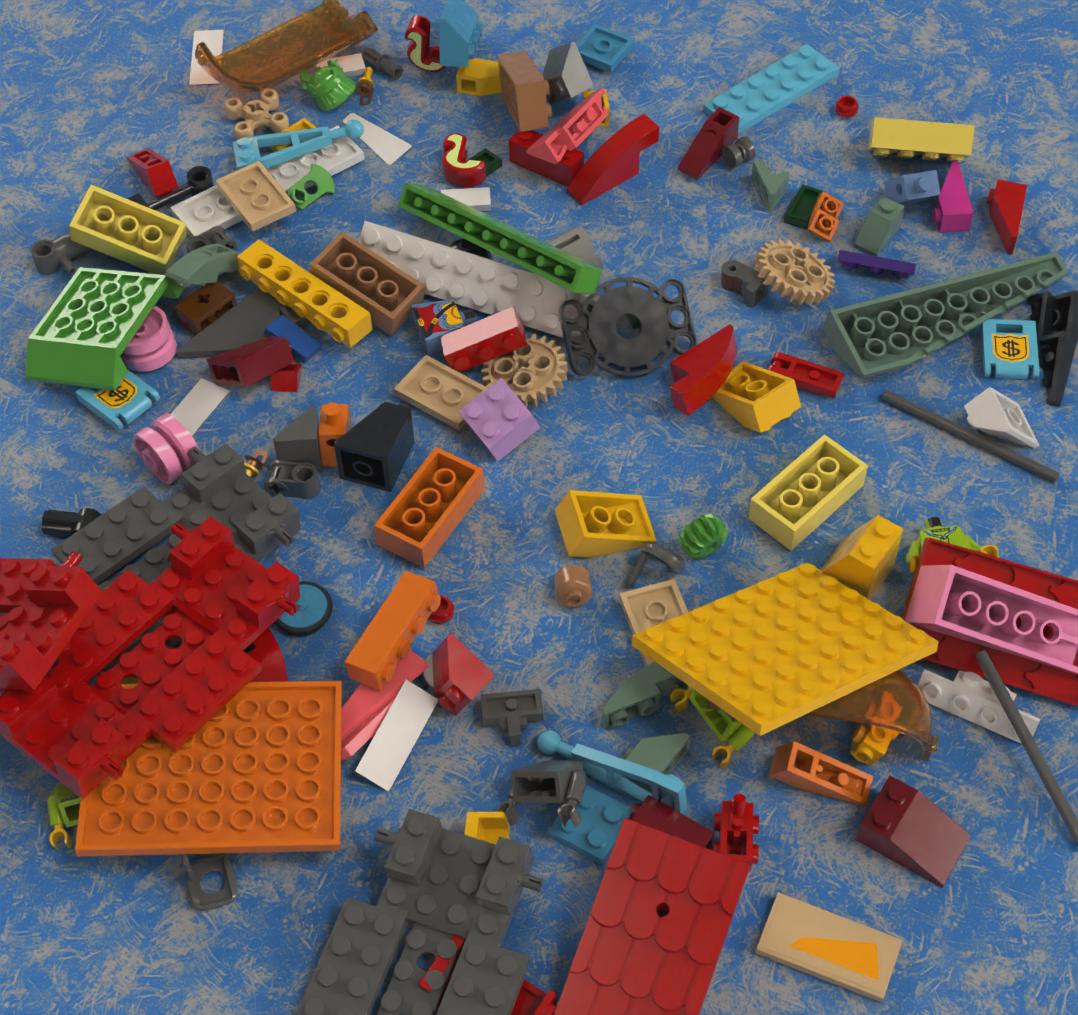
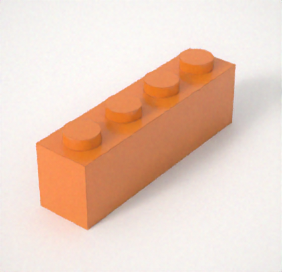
[344,571,441,691]

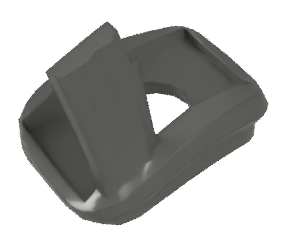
[628,543,685,587]
[182,854,238,911]

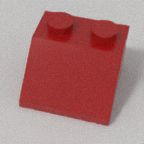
[432,633,495,715]

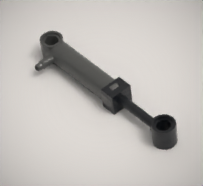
[30,166,214,275]

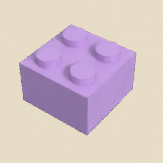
[458,378,540,461]

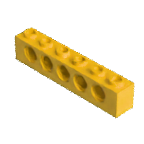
[237,239,372,348]

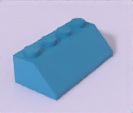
[439,0,483,67]

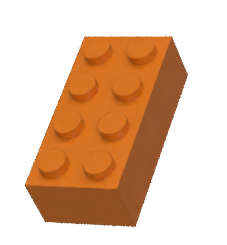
[374,447,485,569]

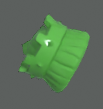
[300,60,356,112]

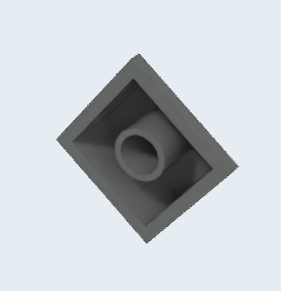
[543,41,594,103]

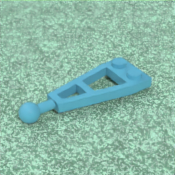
[233,120,364,170]
[537,730,688,817]

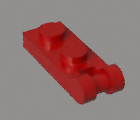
[767,352,845,399]

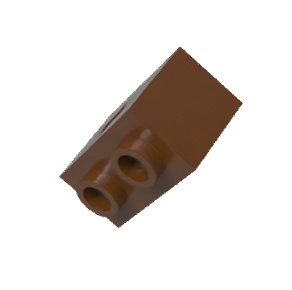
[175,281,237,336]

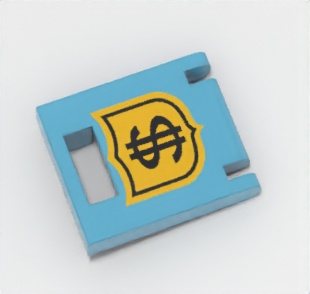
[980,319,1040,379]
[75,369,160,431]

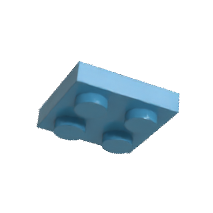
[576,24,635,73]
[548,785,632,866]

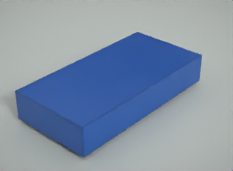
[264,314,322,363]

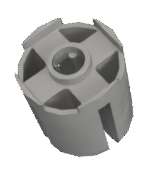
[532,226,603,273]

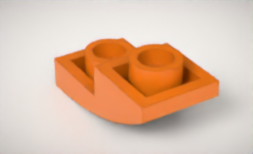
[807,191,844,243]

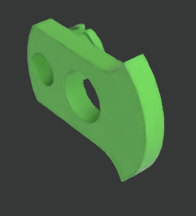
[286,163,335,210]

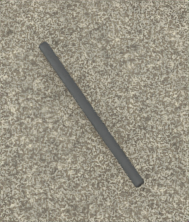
[882,390,1060,483]
[975,650,1078,847]

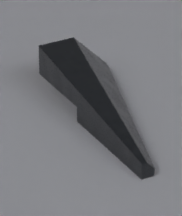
[1027,290,1078,407]

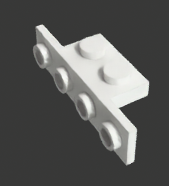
[913,670,1040,744]

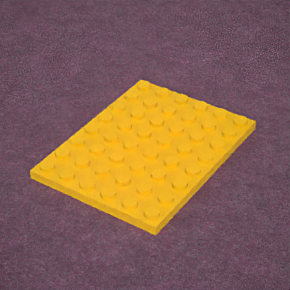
[632,562,939,736]

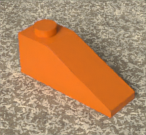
[769,741,873,806]

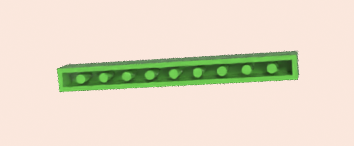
[398,182,602,294]

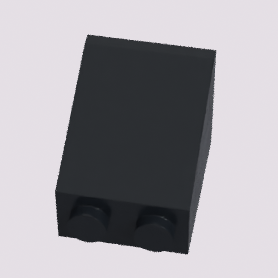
[334,402,415,492]

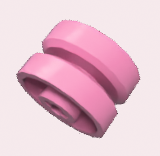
[120,306,177,372]
[132,413,199,485]

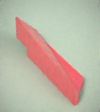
[526,87,607,164]
[341,650,429,761]

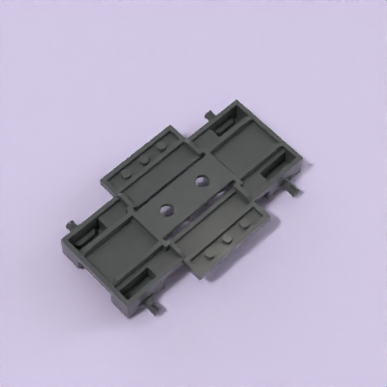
[0,444,301,682]
[296,809,544,1015]

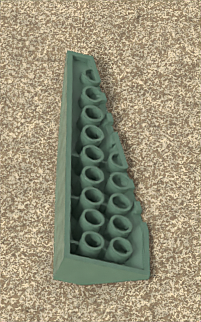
[822,252,1069,378]

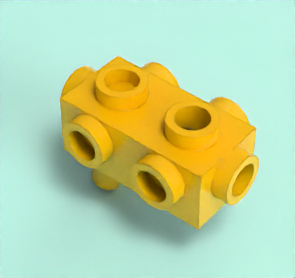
[849,695,916,766]

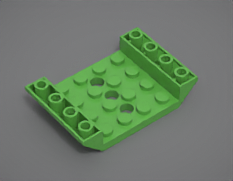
[26,267,185,391]

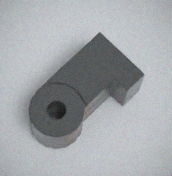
[721,260,768,308]

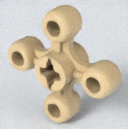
[224,88,290,140]

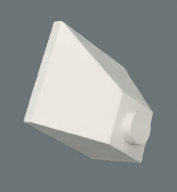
[964,387,1039,448]

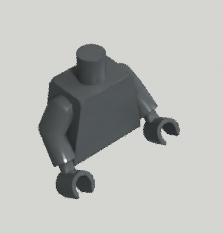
[496,760,587,827]

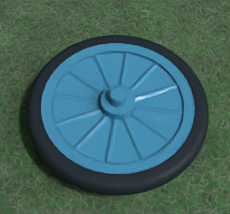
[275,581,333,635]

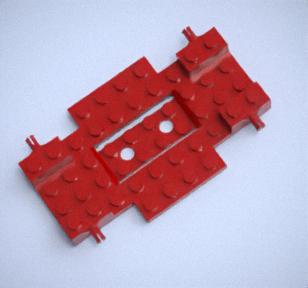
[0,516,300,799]
[0,551,103,691]

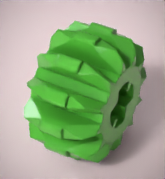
[678,513,728,560]

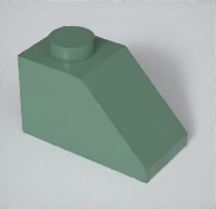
[854,196,905,256]
[623,733,690,793]

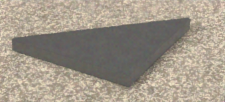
[177,288,282,358]

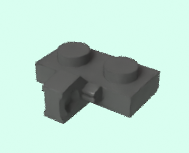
[480,689,544,746]

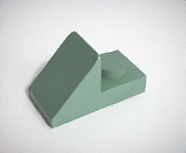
[751,159,790,212]

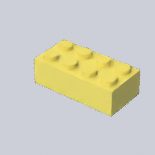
[868,117,975,162]
[69,185,186,275]
[748,434,868,551]

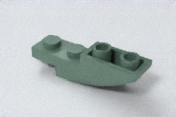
[165,244,239,287]
[602,662,687,729]

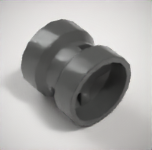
[721,137,756,169]

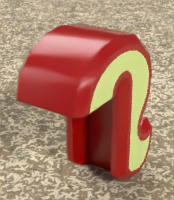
[405,15,446,72]
[442,133,486,187]

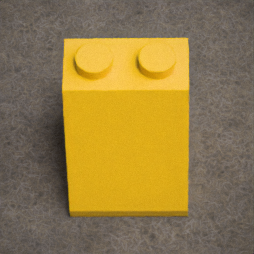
[821,515,904,600]

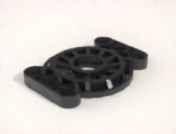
[558,277,697,377]

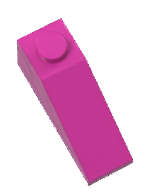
[932,160,974,233]

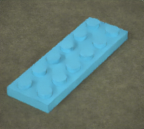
[703,44,839,134]

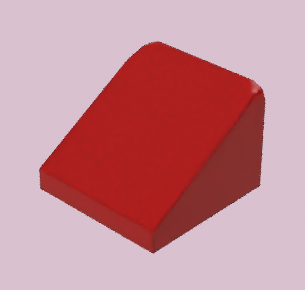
[271,364,302,392]

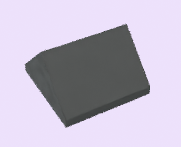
[273,405,323,473]

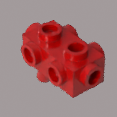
[713,794,759,872]

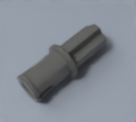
[362,48,403,80]

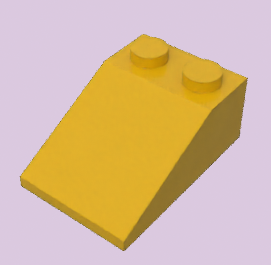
[712,361,802,433]
[555,490,657,558]

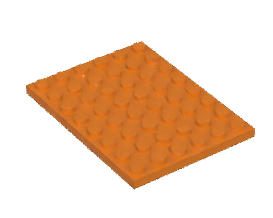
[75,681,342,857]

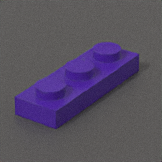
[838,250,916,278]

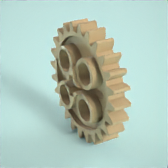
[754,239,835,305]
[481,334,568,408]

